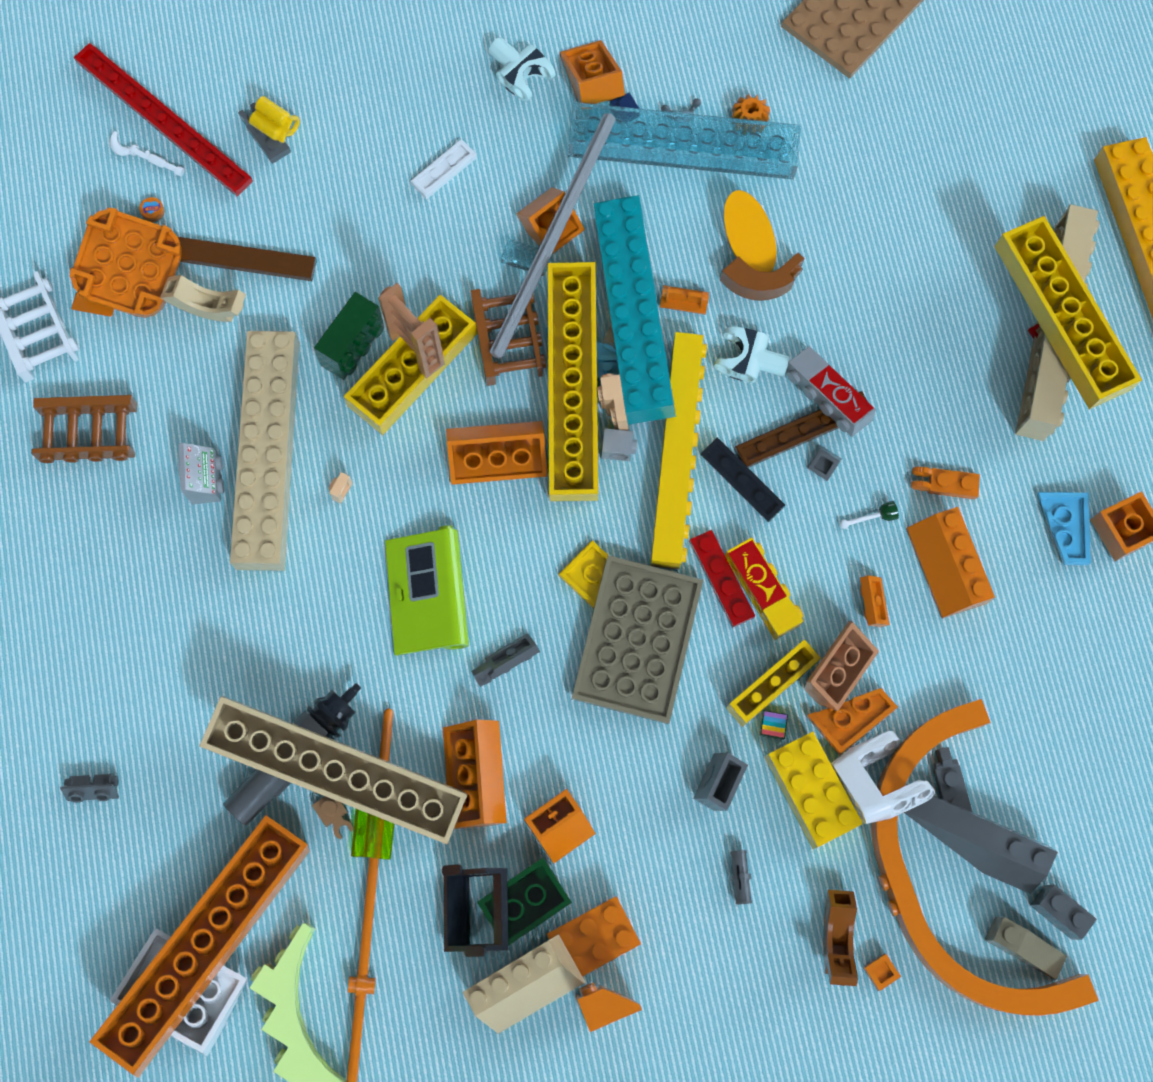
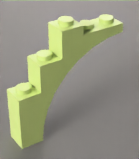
[250,923,346,1082]

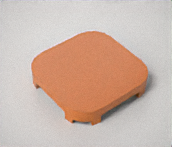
[69,207,182,318]

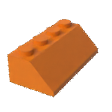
[446,421,547,485]
[906,507,995,619]
[443,719,507,829]
[575,982,642,1032]

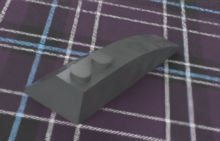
[904,784,1058,894]

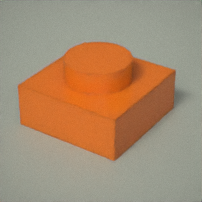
[863,954,901,991]

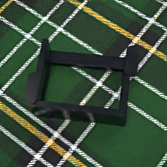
[442,864,508,957]

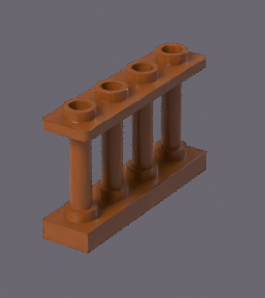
[471,289,547,386]
[31,395,137,463]

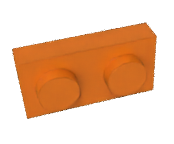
[860,575,890,627]

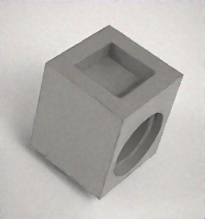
[601,428,637,461]

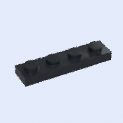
[700,437,786,523]

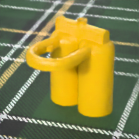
[249,96,300,143]

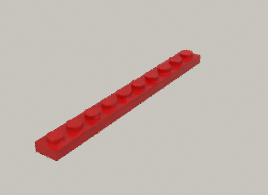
[74,43,253,197]

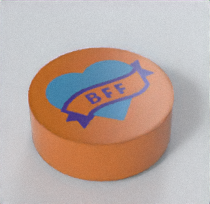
[139,197,165,222]

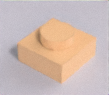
[329,472,353,504]

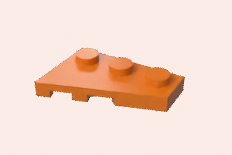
[807,688,898,755]

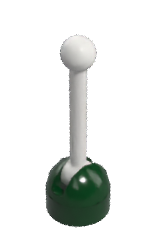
[839,501,899,529]

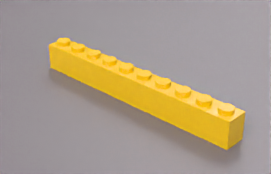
[650,332,707,570]

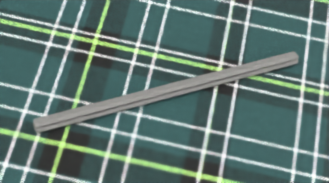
[490,113,616,358]

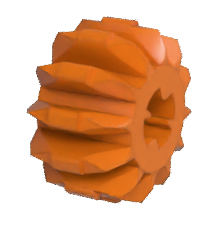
[731,93,770,134]

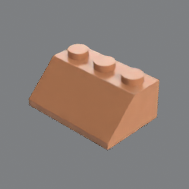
[804,621,879,711]

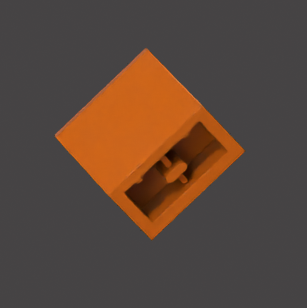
[524,789,596,864]

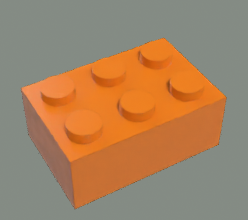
[547,896,641,977]

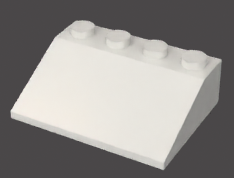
[110,928,247,1057]

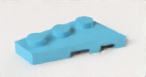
[1037,492,1091,565]

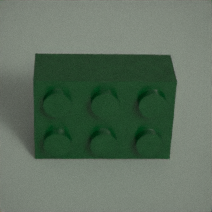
[314,292,384,380]
[477,858,572,946]

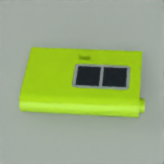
[385,525,469,656]

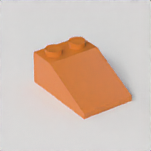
[559,40,625,108]

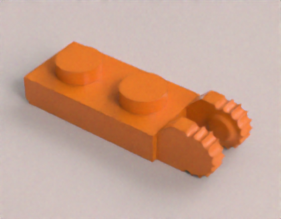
[911,466,980,500]

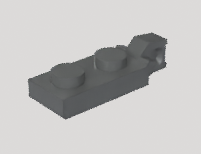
[471,634,540,687]
[933,747,973,812]

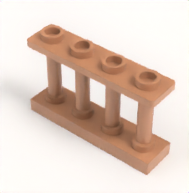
[378,283,445,379]

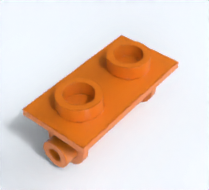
[660,285,709,315]

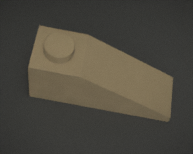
[984,917,1067,980]

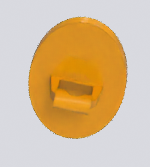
[723,190,777,272]

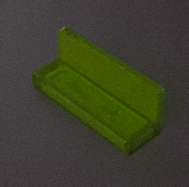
[351,809,395,860]

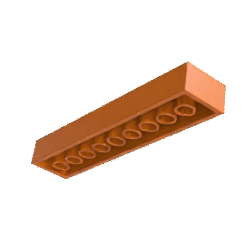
[89,815,310,1078]

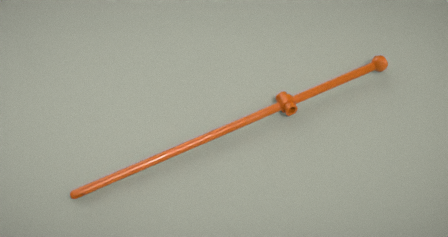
[346,708,393,1082]

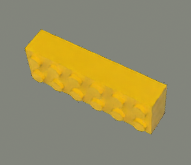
[344,295,477,435]

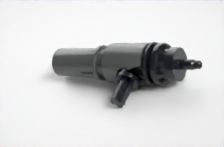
[223,683,361,826]

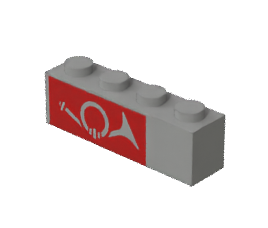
[786,346,876,437]

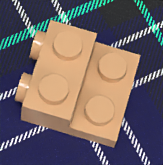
[597,373,629,431]

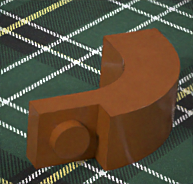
[720,252,805,301]
[823,890,858,986]

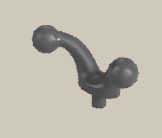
[661,98,701,120]

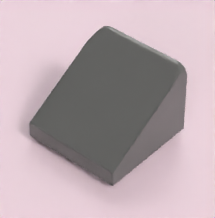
[807,446,842,481]

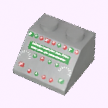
[178,443,225,505]

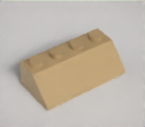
[463,934,585,1034]

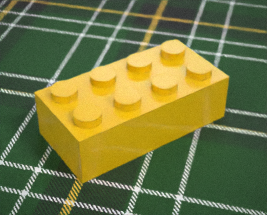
[764,732,863,849]

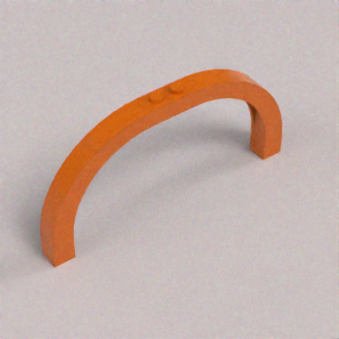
[871,699,1099,1016]

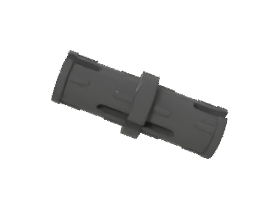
[730,850,752,905]

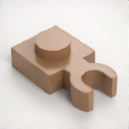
[312,796,354,840]

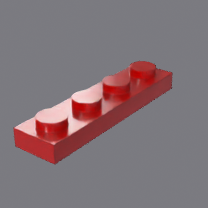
[689,530,755,628]

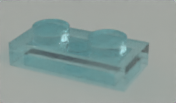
[500,238,552,276]

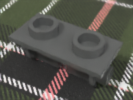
[60,774,119,803]

